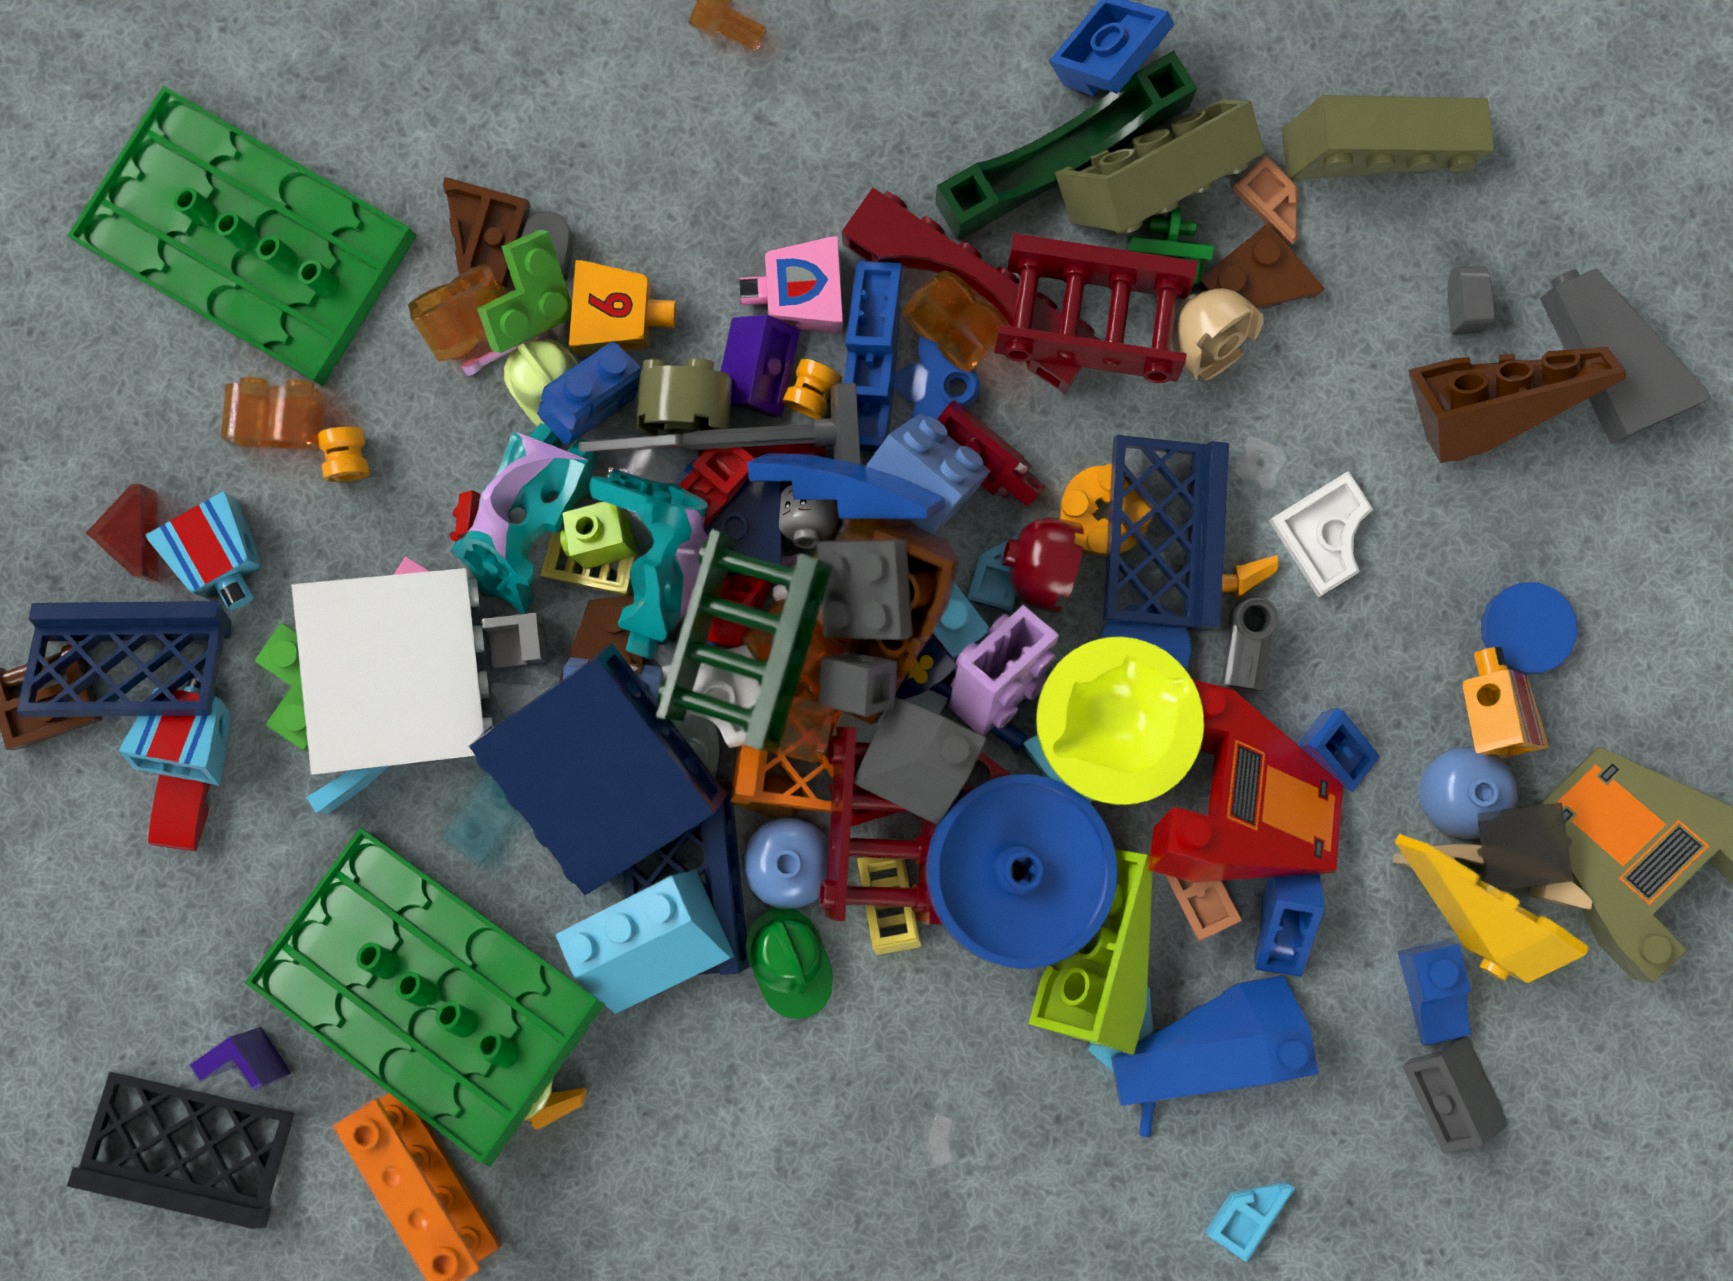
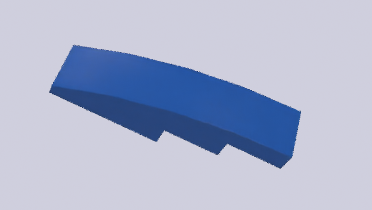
[844,261,902,452]
[747,453,945,519]

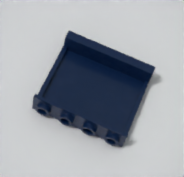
[468,643,727,896]

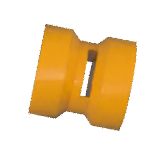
[783,359,842,419]
[317,427,370,483]

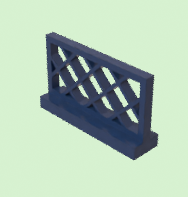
[1103,435,1229,631]
[17,601,232,717]
[623,781,750,975]

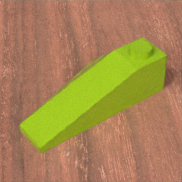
[1028,849,1153,1055]

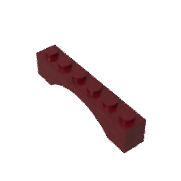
[842,188,1100,394]

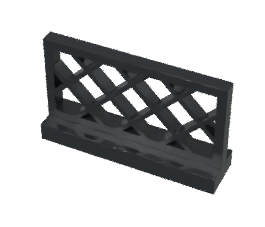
[66,1072,294,1229]

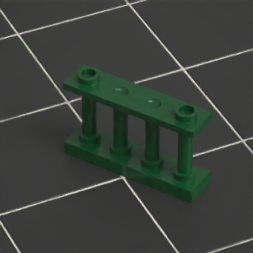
[656,529,833,752]

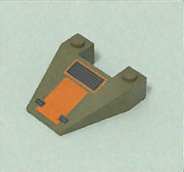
[1532,747,1733,983]

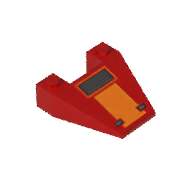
[1148,679,1343,882]

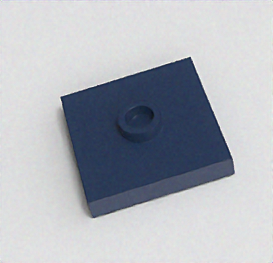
[704,481,782,575]

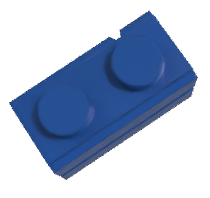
[537,342,642,445]

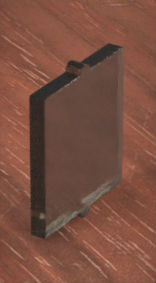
[1477,802,1573,891]

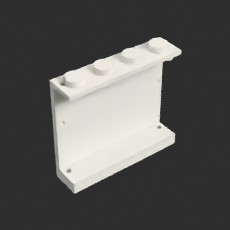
[291,568,493,775]

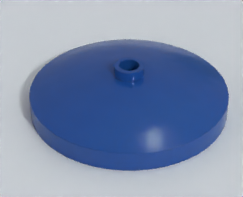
[926,774,1117,969]

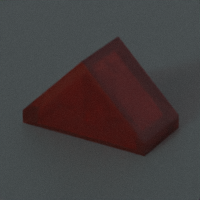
[86,484,159,582]

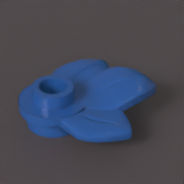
[894,336,981,420]

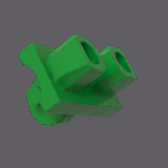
[1126,207,1214,284]

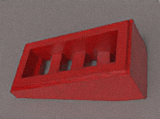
[708,575,772,647]

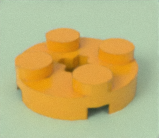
[1059,464,1153,557]

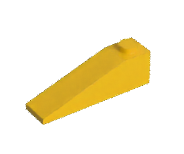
[1395,834,1590,983]

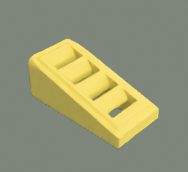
[540,532,641,596]
[857,857,921,955]

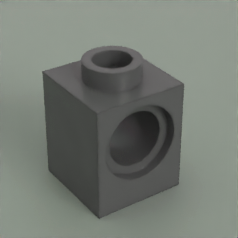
[819,651,897,716]

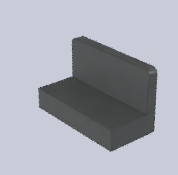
[1402,1036,1506,1154]

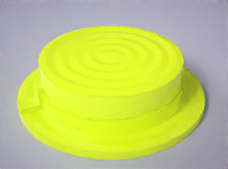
[1036,637,1204,805]

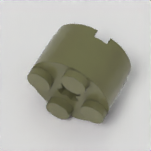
[636,358,732,437]

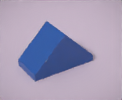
[1297,708,1380,792]

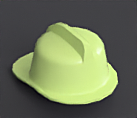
[504,338,579,426]

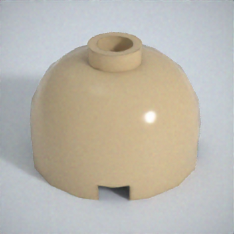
[1171,288,1264,380]

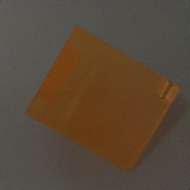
[771,696,835,764]

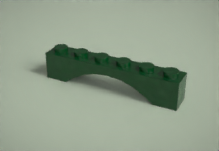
[935,51,1198,241]

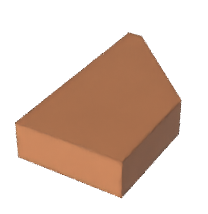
[1232,155,1298,248]

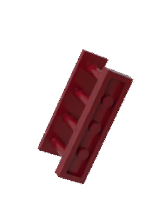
[994,233,1198,383]
[819,727,954,925]

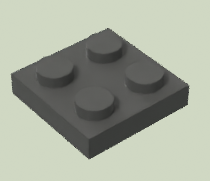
[817,539,912,639]

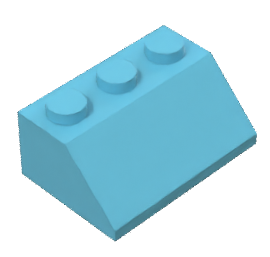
[555,870,735,1014]

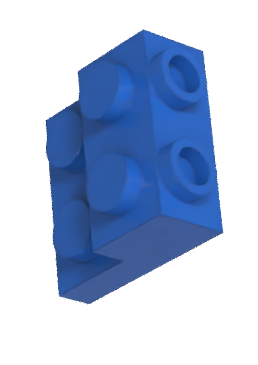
[1049,0,1175,96]

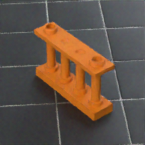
[333,1093,502,1281]

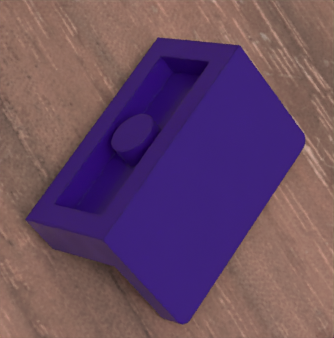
[721,315,800,417]
[189,1027,291,1091]

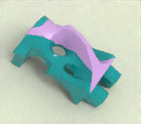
[451,423,599,614]
[589,470,709,659]

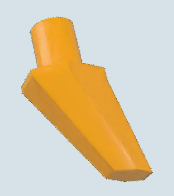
[1222,555,1278,600]
[525,1088,587,1130]

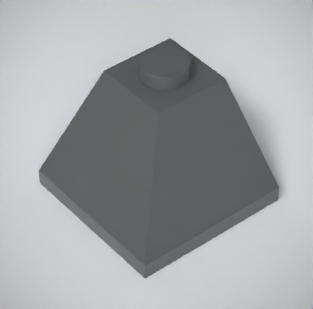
[853,697,987,825]

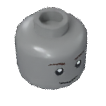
[779,484,839,549]

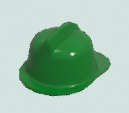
[745,909,833,1019]

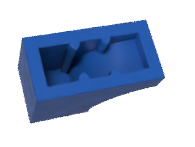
[1254,874,1325,977]
[1397,941,1472,1045]

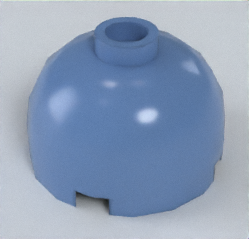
[1419,747,1519,840]
[743,817,829,909]

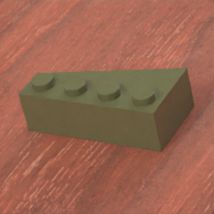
[1282,95,1494,180]
[1055,99,1264,235]

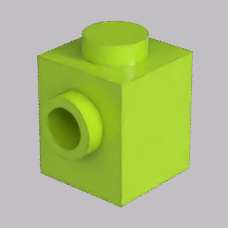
[560,502,638,569]

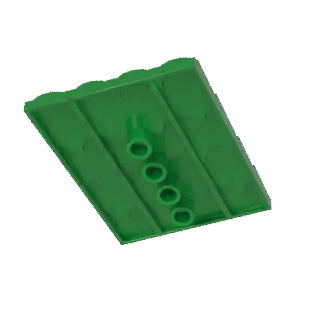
[67,86,417,387]
[244,827,605,1167]

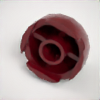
[1002,517,1084,614]

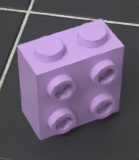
[948,605,1059,736]

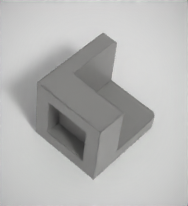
[481,613,548,669]

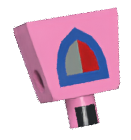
[739,236,843,333]

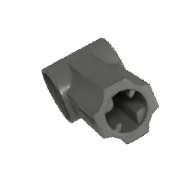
[1221,597,1279,691]

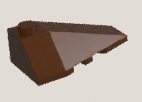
[1409,347,1626,464]
[845,524,959,725]

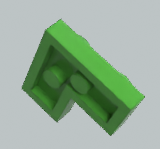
[477,229,572,353]
[254,623,309,751]

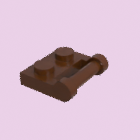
[0,642,103,751]

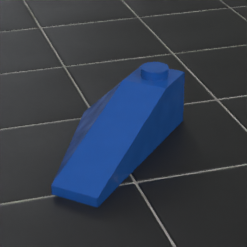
[1111,975,1319,1106]

